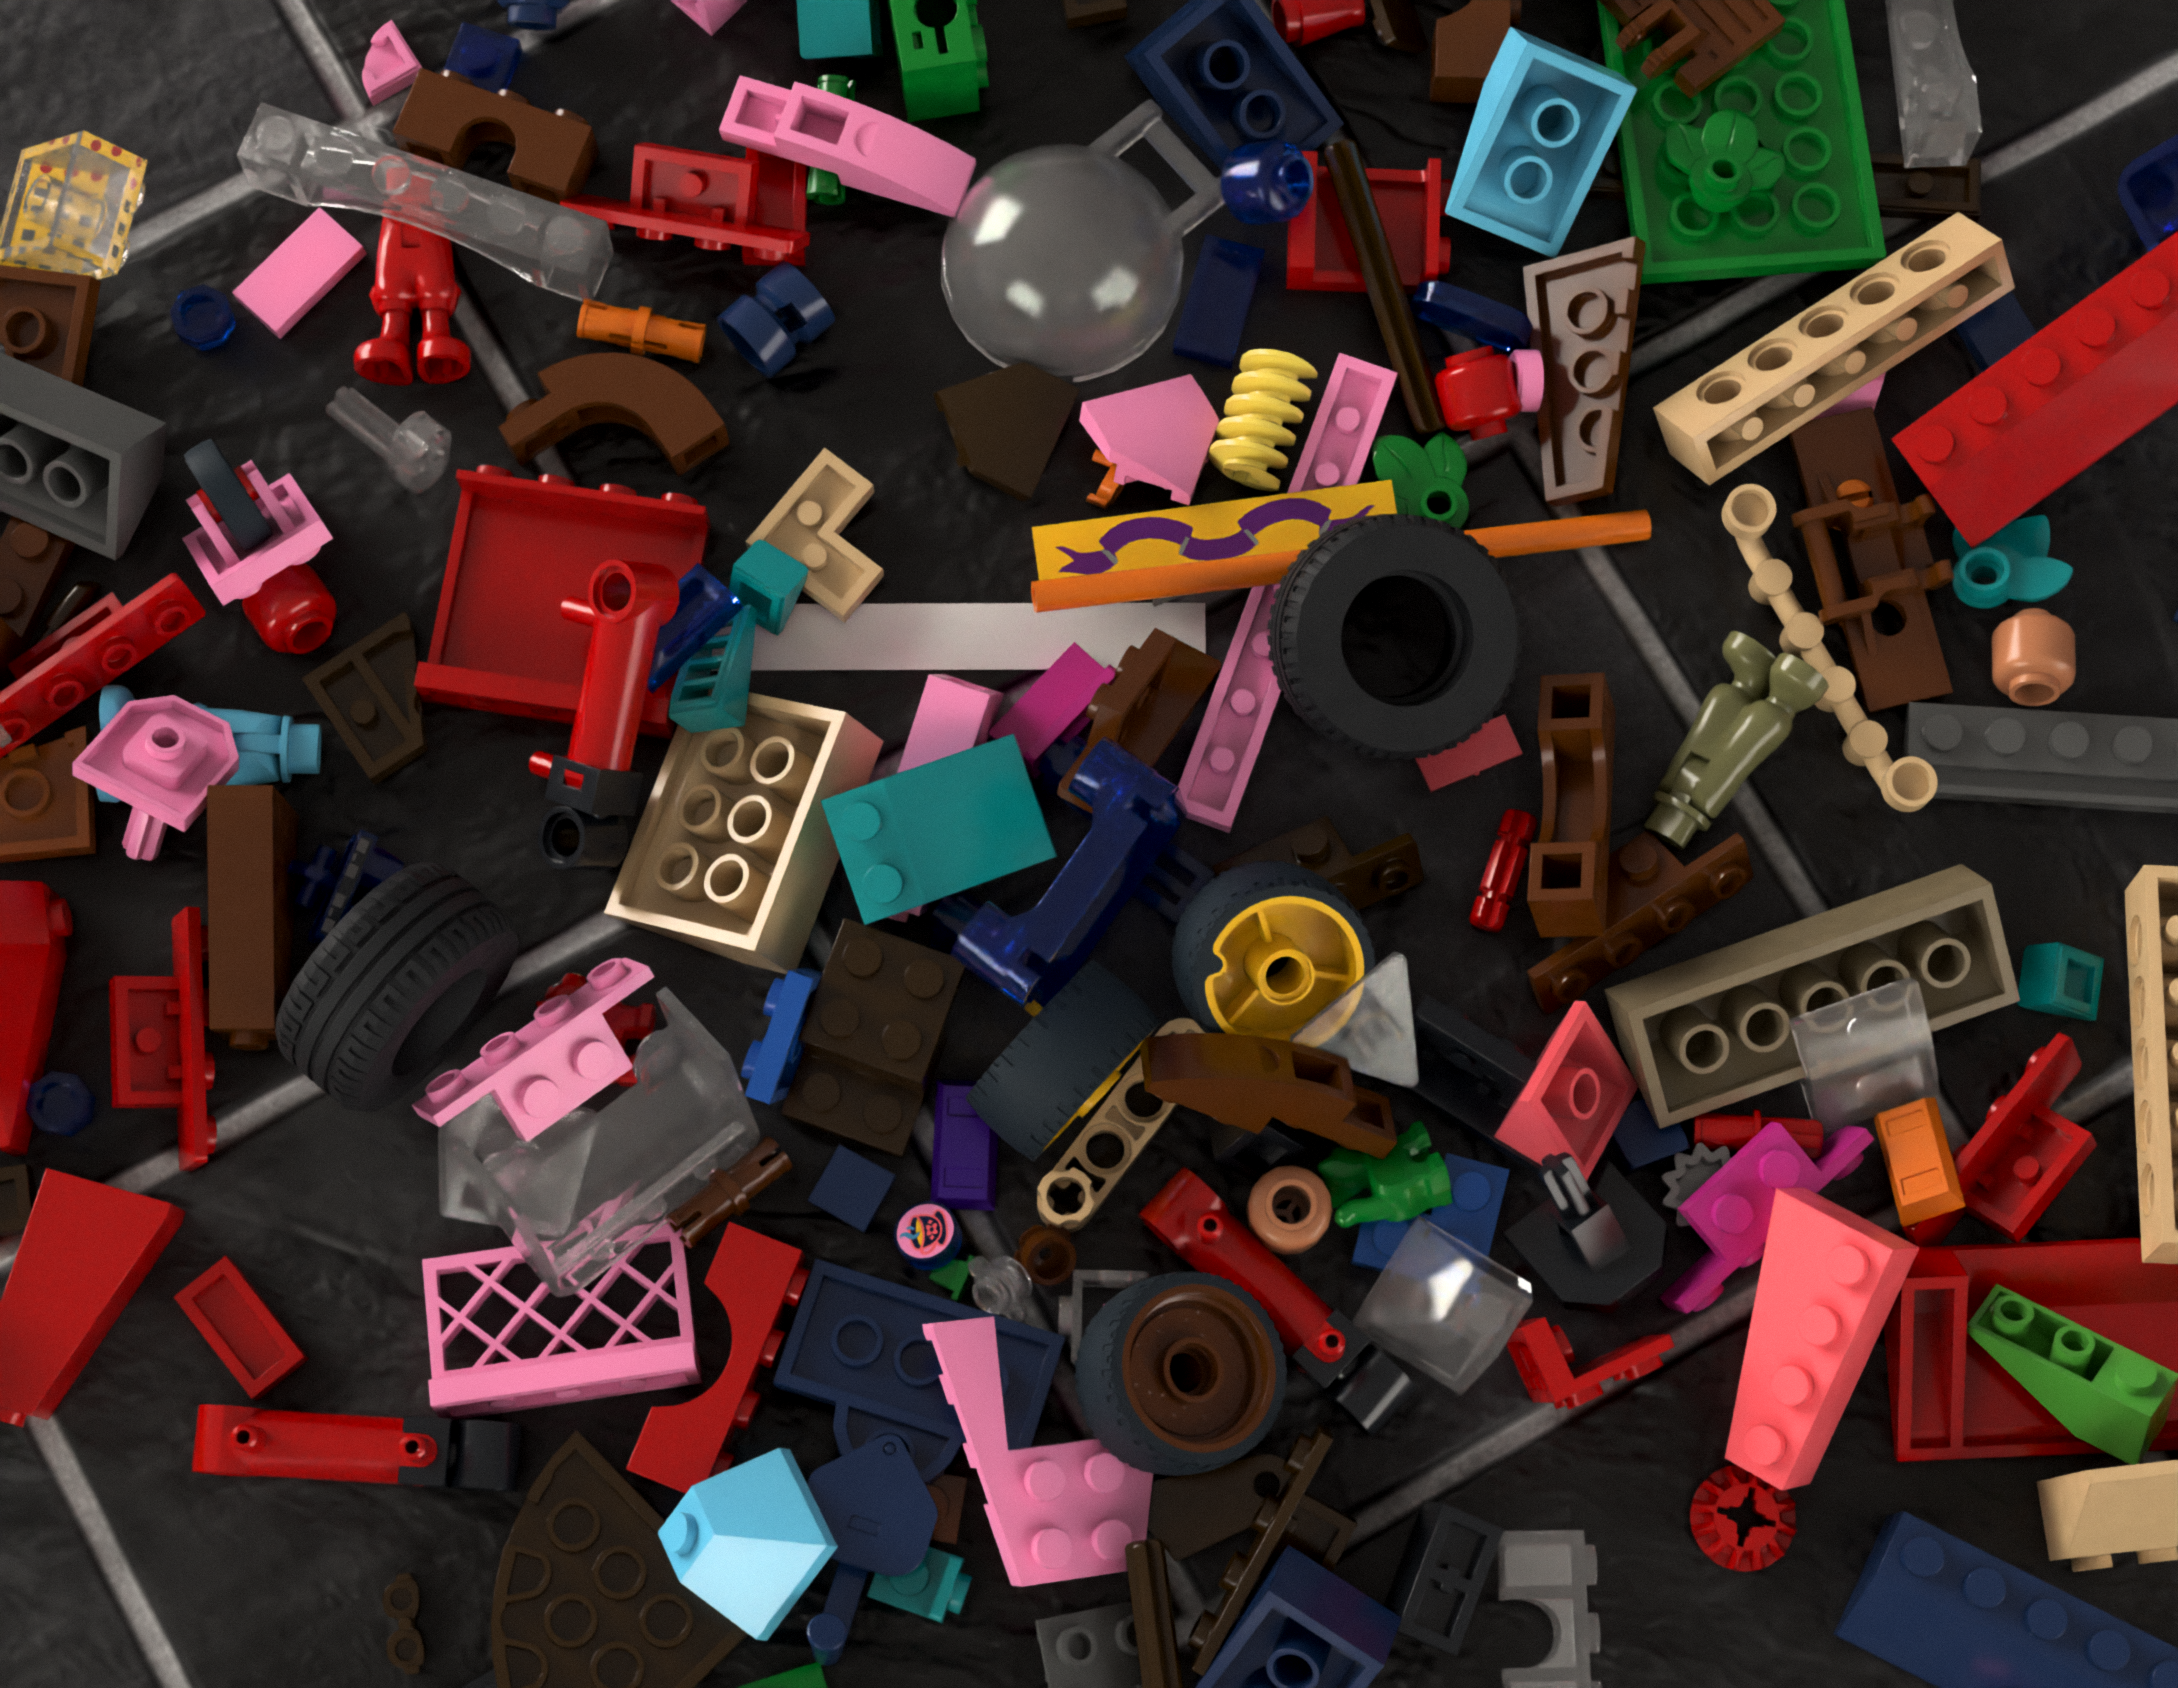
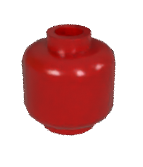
[1435,345,1523,441]
[242,563,338,654]

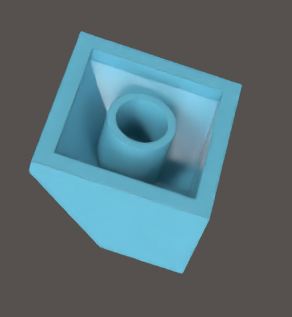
[658,1447,838,1641]

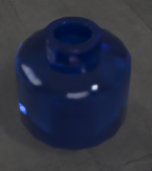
[1220,140,1314,225]

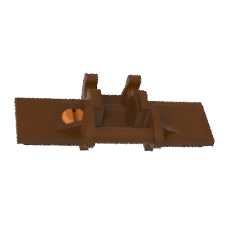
[1788,407,1955,714]

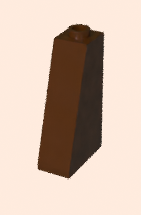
[207,785,299,1050]

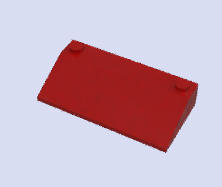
[1884,1238,2178,1462]

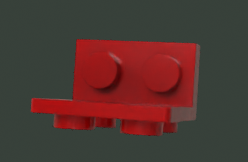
[1499,1317,1675,1409]

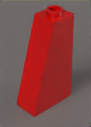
[0,1168,186,1427]

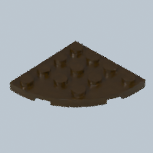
[491,1430,749,1688]

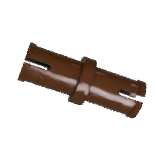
[665,1136,793,1249]

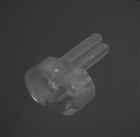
[326,386,451,495]

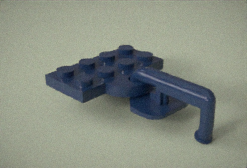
[773,1258,1065,1666]

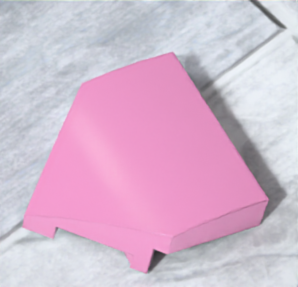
[1079,374,1219,505]

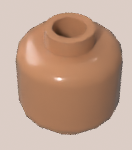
[1991,608,2076,706]
[1246,1165,1333,1255]

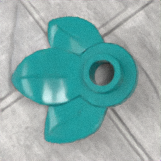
[1952,515,2073,608]

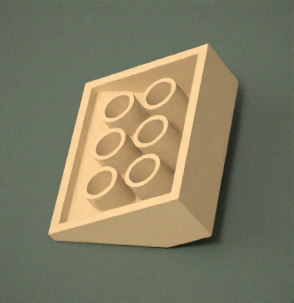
[604,689,884,974]
[2037,1460,2178,1572]

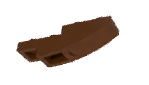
[1140,1033,1397,1160]

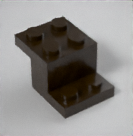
[780,918,967,1160]

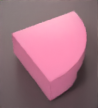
[362,20,422,106]

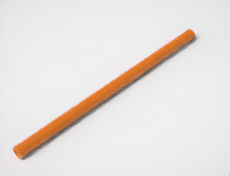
[1031,509,1652,613]

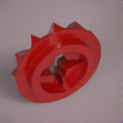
[1690,1465,1797,1572]

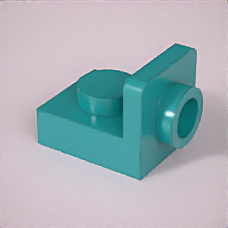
[867,1547,972,1624]

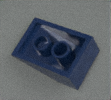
[1124,0,1344,201]
[1190,1544,1402,1688]

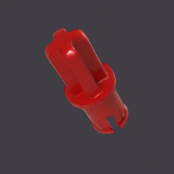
[1691,1109,1824,1158]

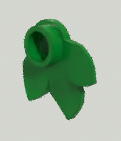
[1664,108,1785,213]
[1372,432,1469,529]

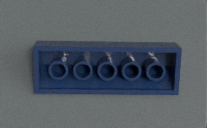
[1833,1511,2178,1688]

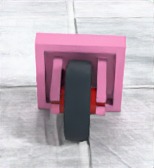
[182,439,333,606]

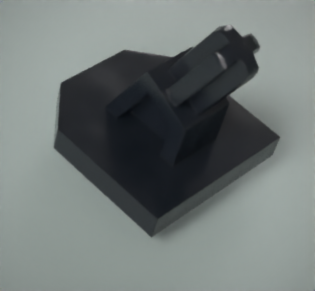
[1503,1152,1669,1313]

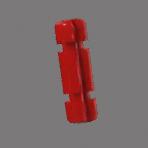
[1469,809,1537,932]

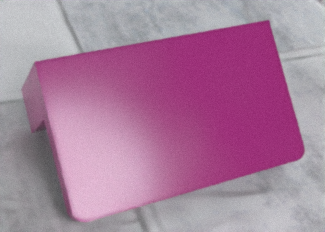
[988,642,1116,779]

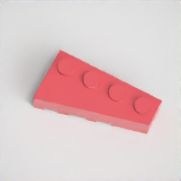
[1725,1187,1919,1491]

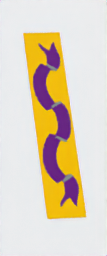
[1032,479,1397,580]

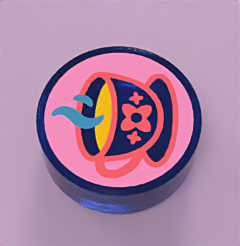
[894,1201,962,1270]

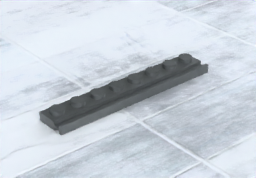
[1903,702,2178,814]

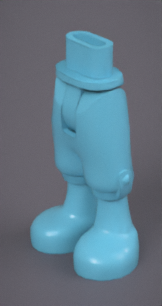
[96,685,322,803]

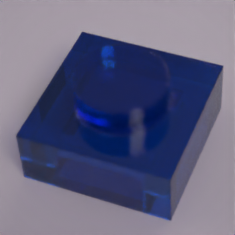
[443,22,523,94]

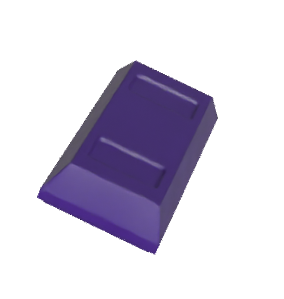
[930,1079,999,1211]

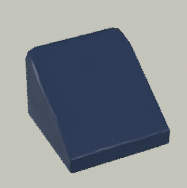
[1610,1099,1691,1175]

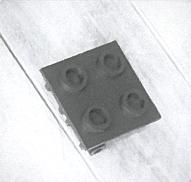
[1035,1601,1143,1688]

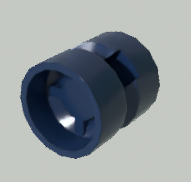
[717,260,835,378]

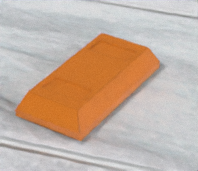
[1874,1097,1966,1227]

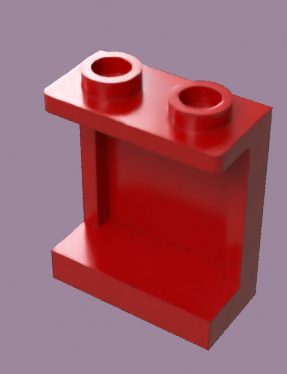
[1286,151,1452,295]

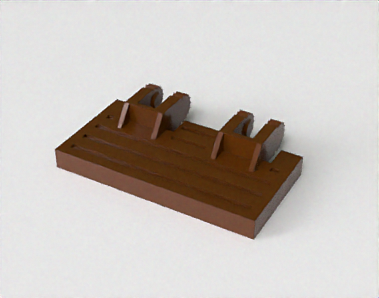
[1599,0,1786,99]

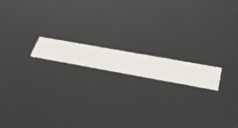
[705,603,1206,671]

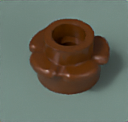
[1014,1224,1077,1286]

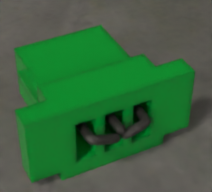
[929,1253,979,1303]

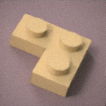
[746,448,884,623]

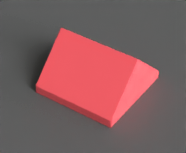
[1494,1001,1638,1181]

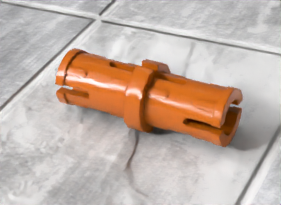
[577,298,707,363]

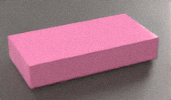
[232,207,367,339]

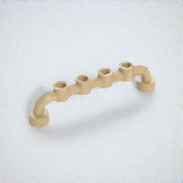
[1721,484,1938,812]

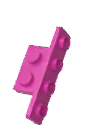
[1659,1122,1874,1313]

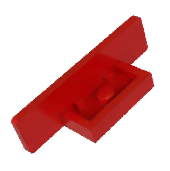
[559,142,811,261]
[0,573,206,759]
[109,907,217,1171]
[1902,1032,2097,1247]

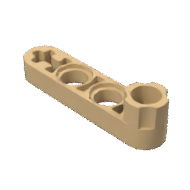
[1037,1018,1205,1233]

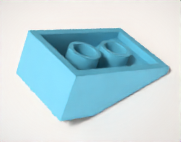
[1444,26,1637,258]

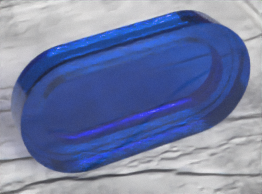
[1410,280,1533,353]

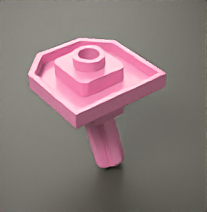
[72,695,239,861]

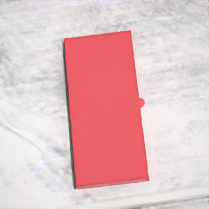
[1415,714,1523,793]

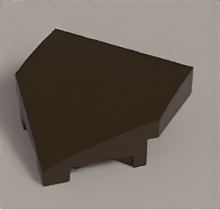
[933,362,1080,502]

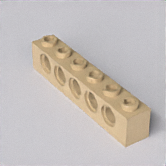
[1653,212,2015,485]
[2124,865,2178,1264]

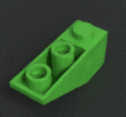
[1967,1284,2178,1465]

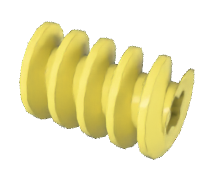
[1208,348,1318,492]

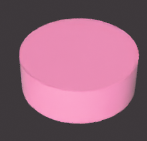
[1509,349,1544,412]

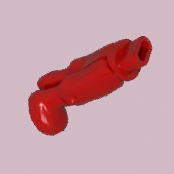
[354,176,471,386]

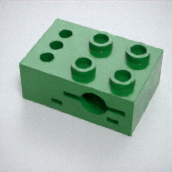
[886,0,989,122]

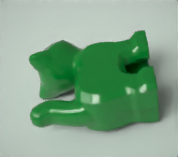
[1317,1120,1453,1228]

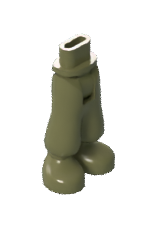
[1643,631,1829,850]

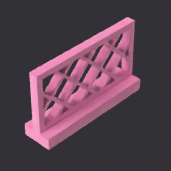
[422,1223,703,1420]

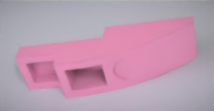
[719,75,976,218]

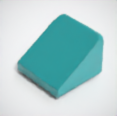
[726,540,809,636]
[2017,942,2104,1021]

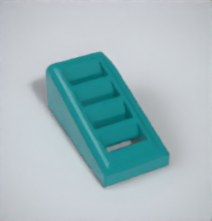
[668,605,757,733]

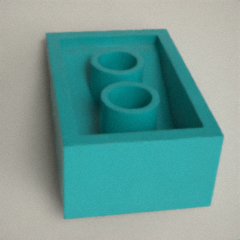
[821,733,1057,925]

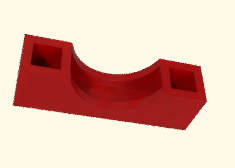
[626,1221,811,1494]

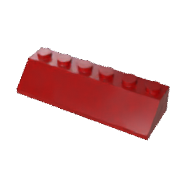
[1891,231,2178,550]

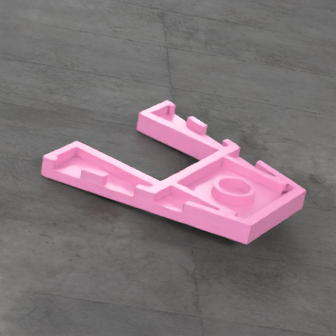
[922,1304,1153,1587]

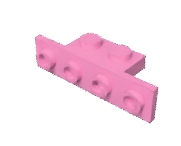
[412,957,654,1142]

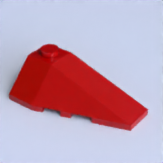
[0,880,73,1157]

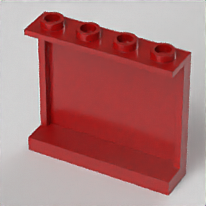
[414,465,711,739]

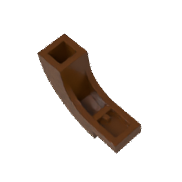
[498,352,730,477]

